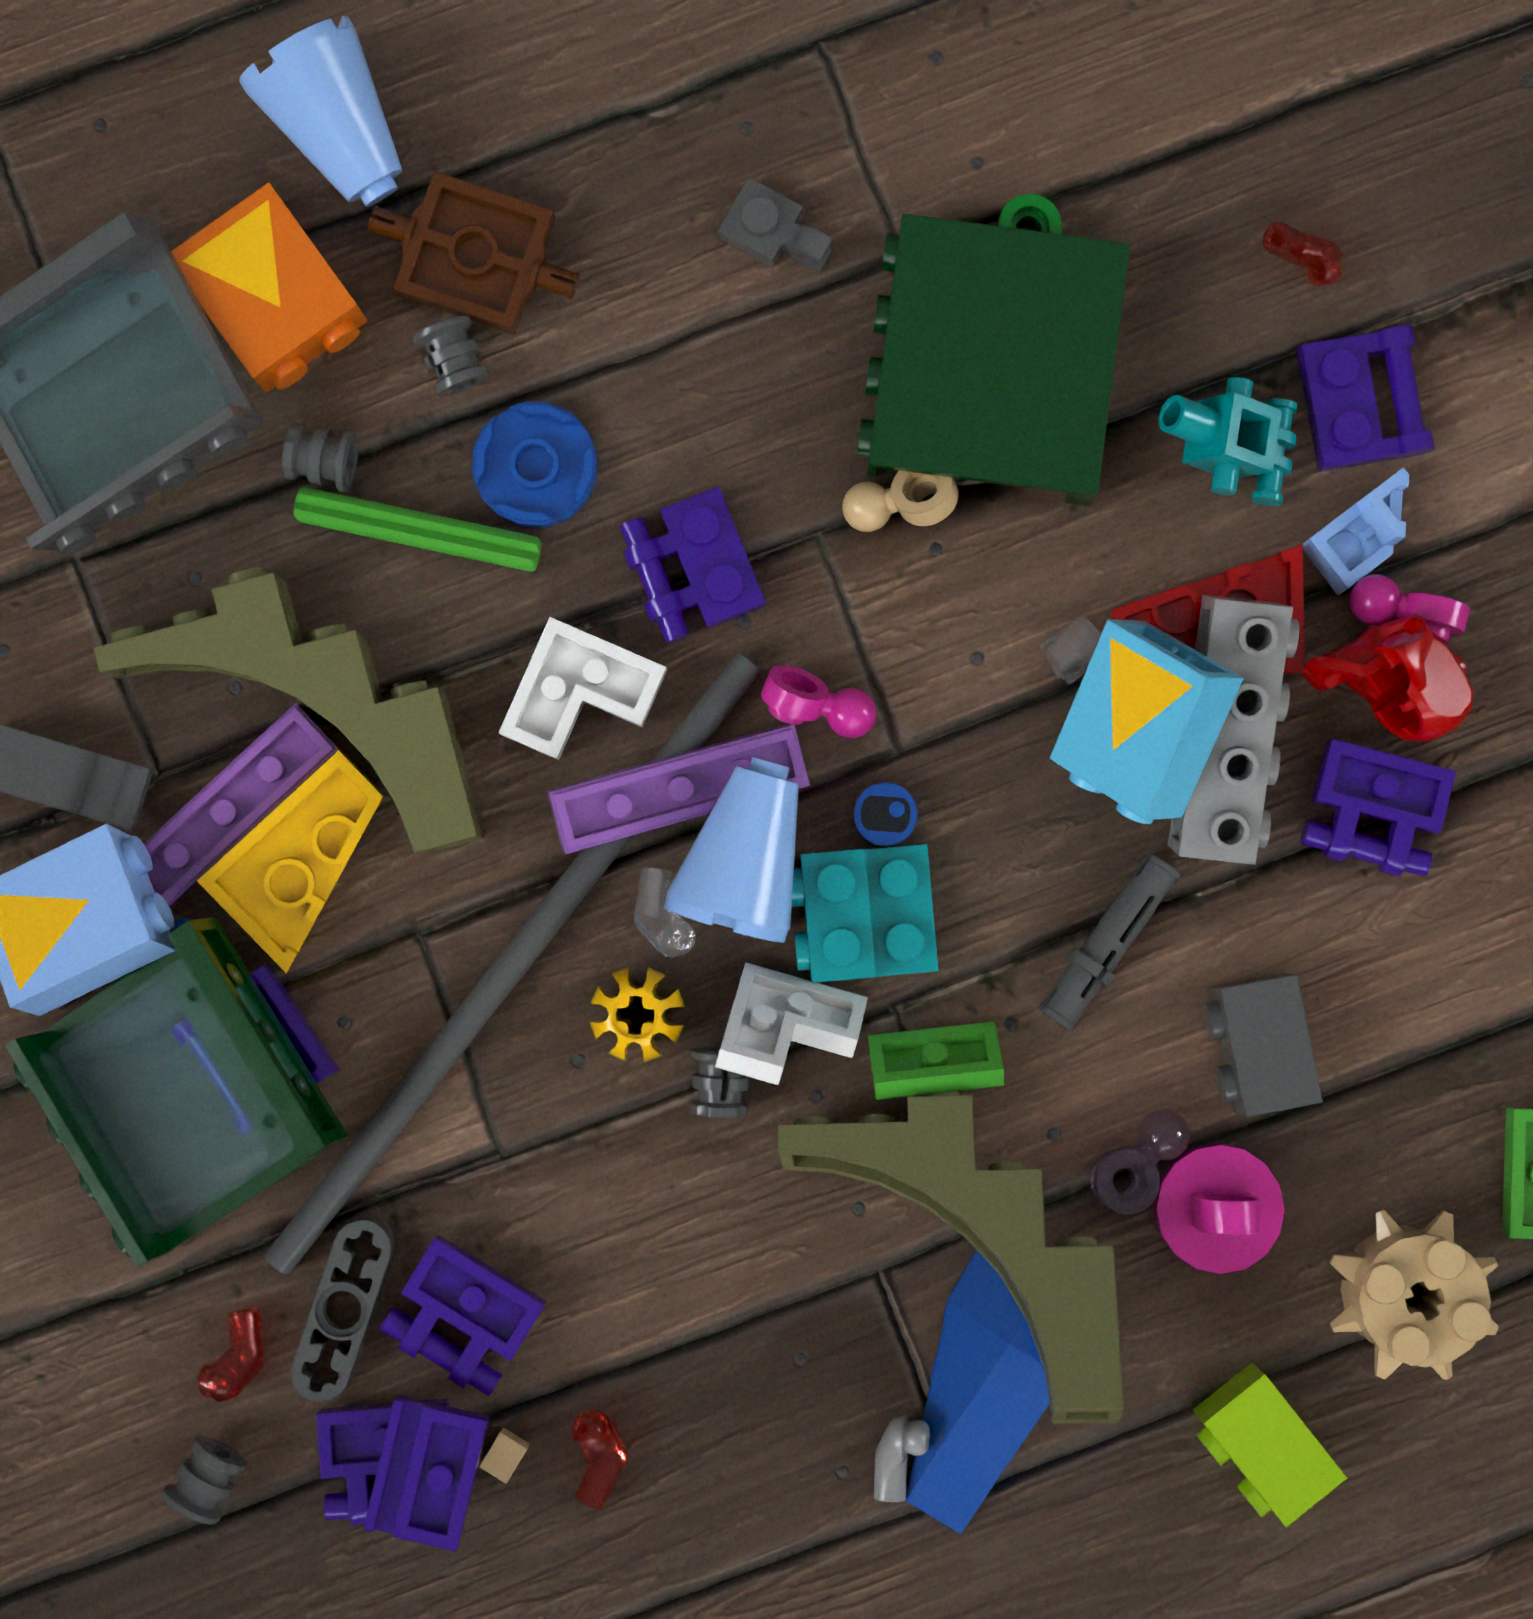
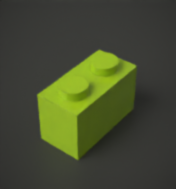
[1192,1362,1347,1528]

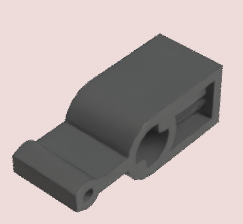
[0,724,154,831]

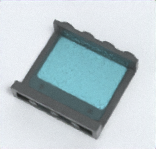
[0,212,263,555]

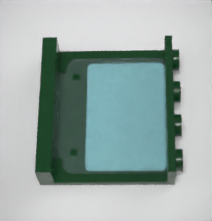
[5,917,348,1268]

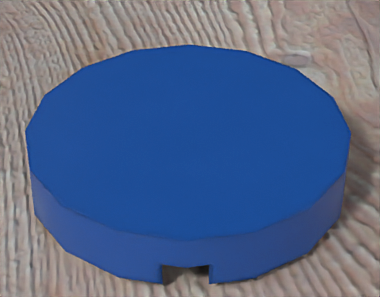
[472,402,598,528]

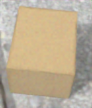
[479,1427,530,1484]

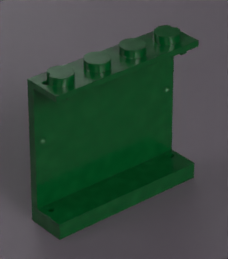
[856,213,1130,506]

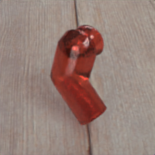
[1263,222,1343,286]
[197,1308,264,1402]
[571,1410,627,1510]

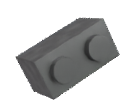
[1203,973,1323,1117]

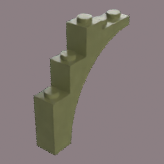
[93,567,485,855]
[778,1091,1124,1424]

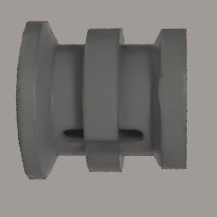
[412,315,490,397]
[282,423,358,492]
[690,1047,749,1118]
[161,1436,247,1525]

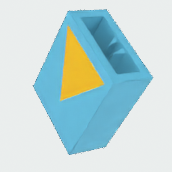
[1049,619,1244,824]

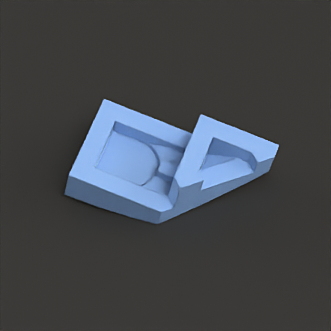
[1301,467,1409,595]

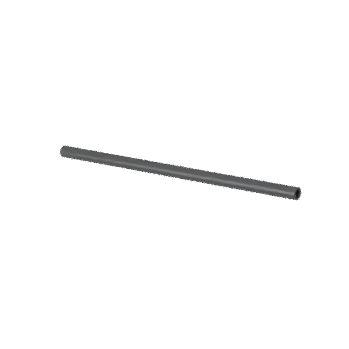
[264,652,762,1275]

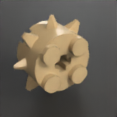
[1330,1210,1499,1380]

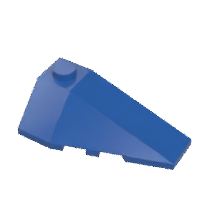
[906,1250,1049,1534]

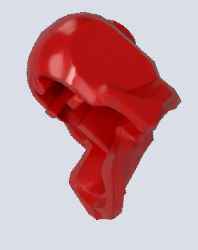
[1302,613,1474,742]

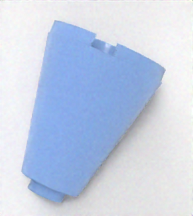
[239,16,402,207]
[664,757,799,943]

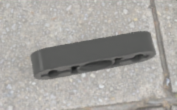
[291,1216,396,1402]

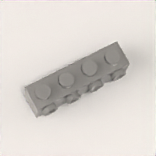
[1167,594,1299,865]

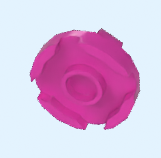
[1152,1142,1285,1274]

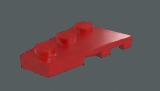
[1109,544,1305,674]

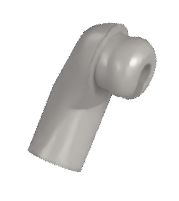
[874,1415,930,1502]

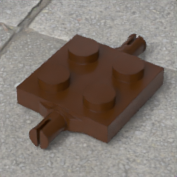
[368,171,580,335]

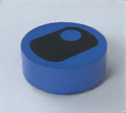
[853,782,917,847]

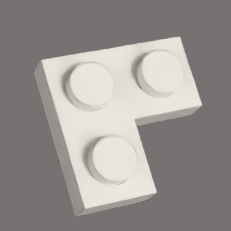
[499,617,667,760]
[715,962,868,1085]

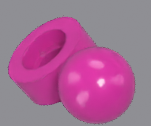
[1349,574,1470,644]
[761,665,877,738]

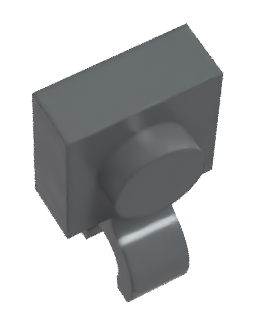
[718,177,833,273]

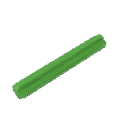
[294,487,542,572]

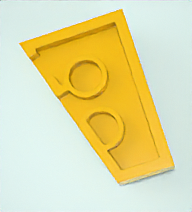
[197,749,384,973]

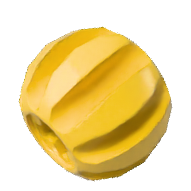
[589,966,685,1062]

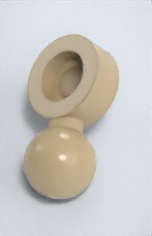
[842,471,959,532]

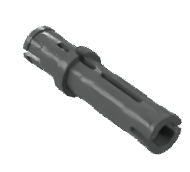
[1037,853,1181,1032]

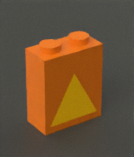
[171,182,368,393]

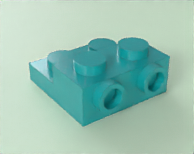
[792,844,939,983]

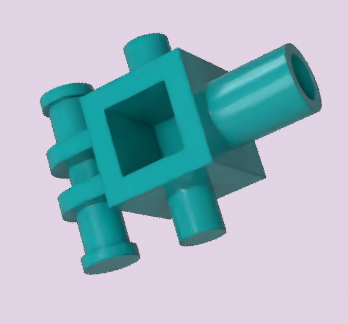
[1159,377,1297,506]

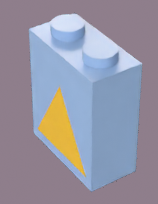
[0,824,176,1016]

